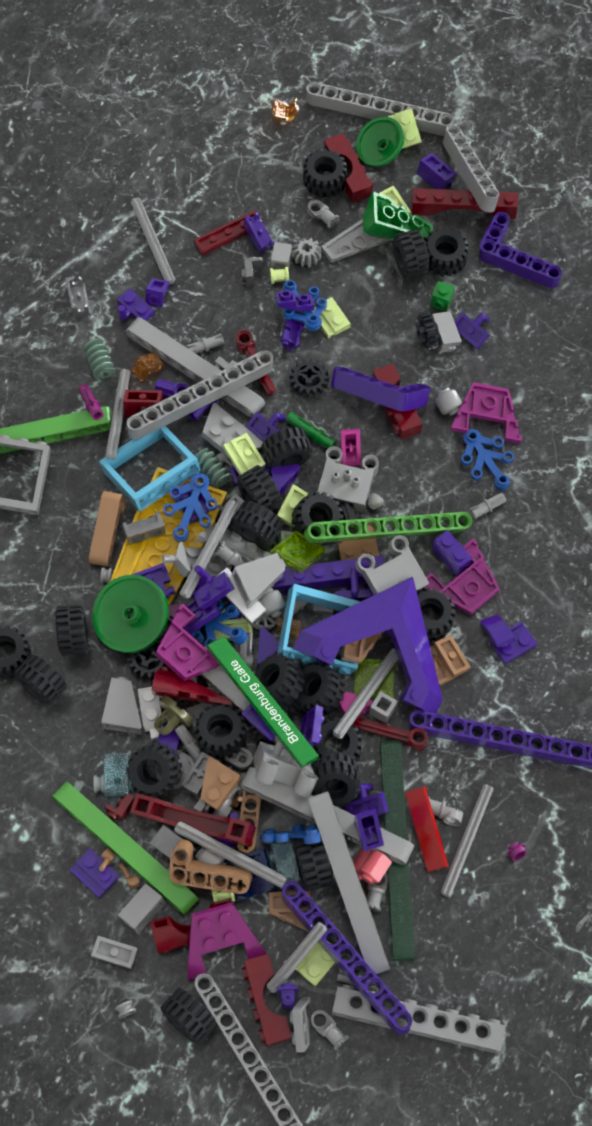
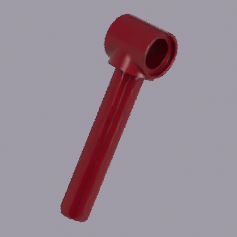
[236,330,276,395]
[353,717,428,751]

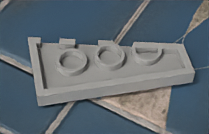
[321,219,393,263]
[196,523,272,561]

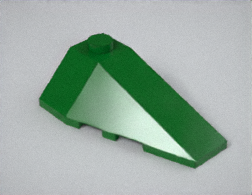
[363,192,433,241]

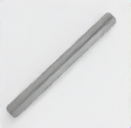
[131,198,175,284]
[106,368,131,460]
[180,500,239,599]
[333,648,398,739]
[440,784,493,898]
[174,822,287,887]

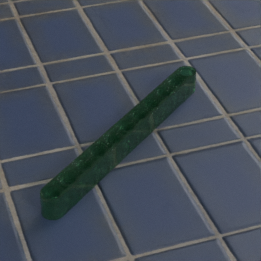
[380,740,415,961]

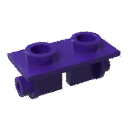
[280,319,304,352]
[277,983,298,1010]

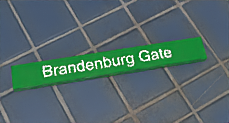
[207,636,319,769]

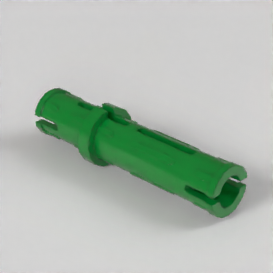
[286,412,337,449]

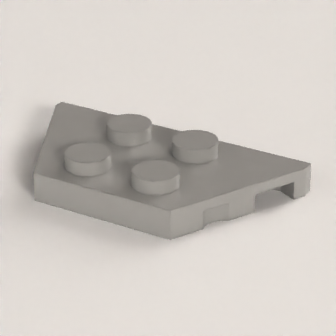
[202,402,263,458]

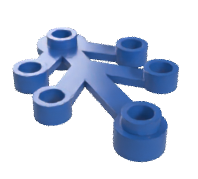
[276,280,327,331]
[461,429,514,491]
[163,473,217,543]
[191,599,247,647]
[260,824,321,844]

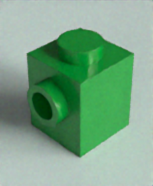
[430,281,455,312]

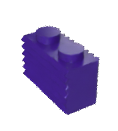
[432,531,472,576]

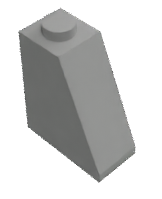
[232,553,286,609]
[101,677,143,735]

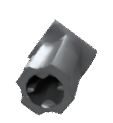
[235,633,253,671]

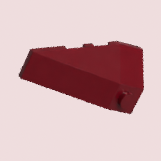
[151,667,232,707]

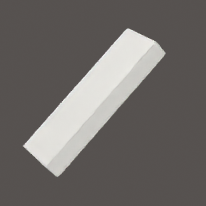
[219,568,266,624]

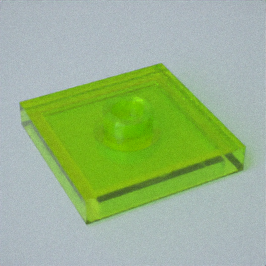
[271,531,325,573]
[354,659,395,699]

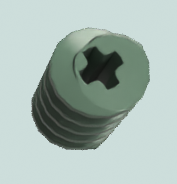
[83,338,116,380]
[195,448,232,488]

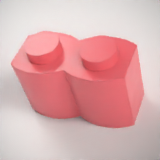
[353,847,392,884]

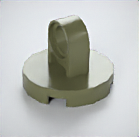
[154,695,193,735]

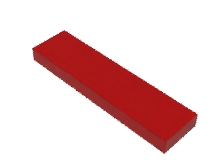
[405,786,448,872]

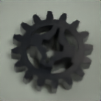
[415,311,439,351]
[289,358,329,397]
[127,641,168,680]

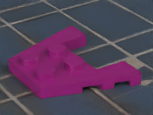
[450,382,522,444]
[422,538,500,615]
[155,604,239,681]
[187,902,266,980]

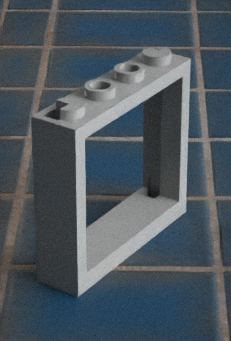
[0,435,51,515]

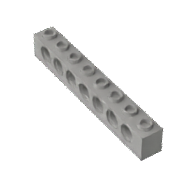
[332,985,505,1054]

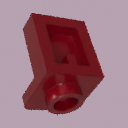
[104,793,135,822]

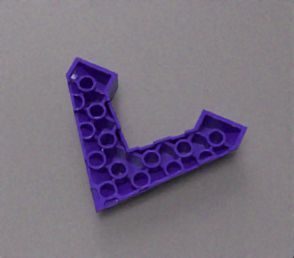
[293,577,443,713]

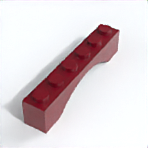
[411,188,518,219]
[130,793,256,847]

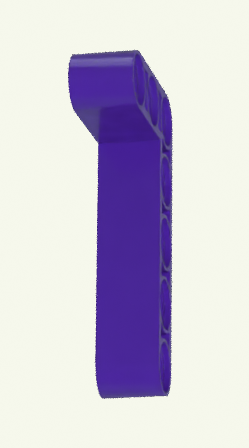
[478,212,562,288]
[331,366,430,411]

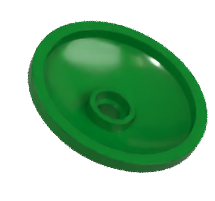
[356,117,404,167]

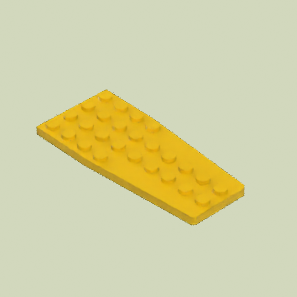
[110,467,227,606]

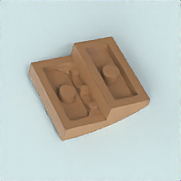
[430,635,471,686]

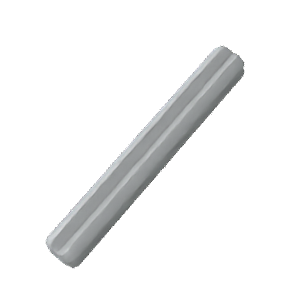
[267,922,327,993]

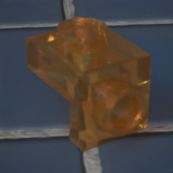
[271,98,300,122]
[132,352,164,381]
[277,617,304,642]

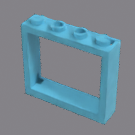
[99,426,201,512]
[277,584,360,675]

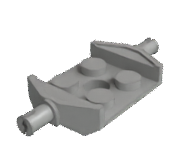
[162,542,233,577]

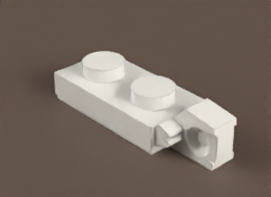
[138,687,163,742]

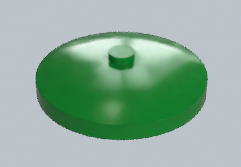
[92,575,169,653]

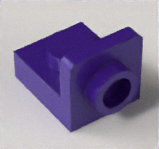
[145,278,169,307]

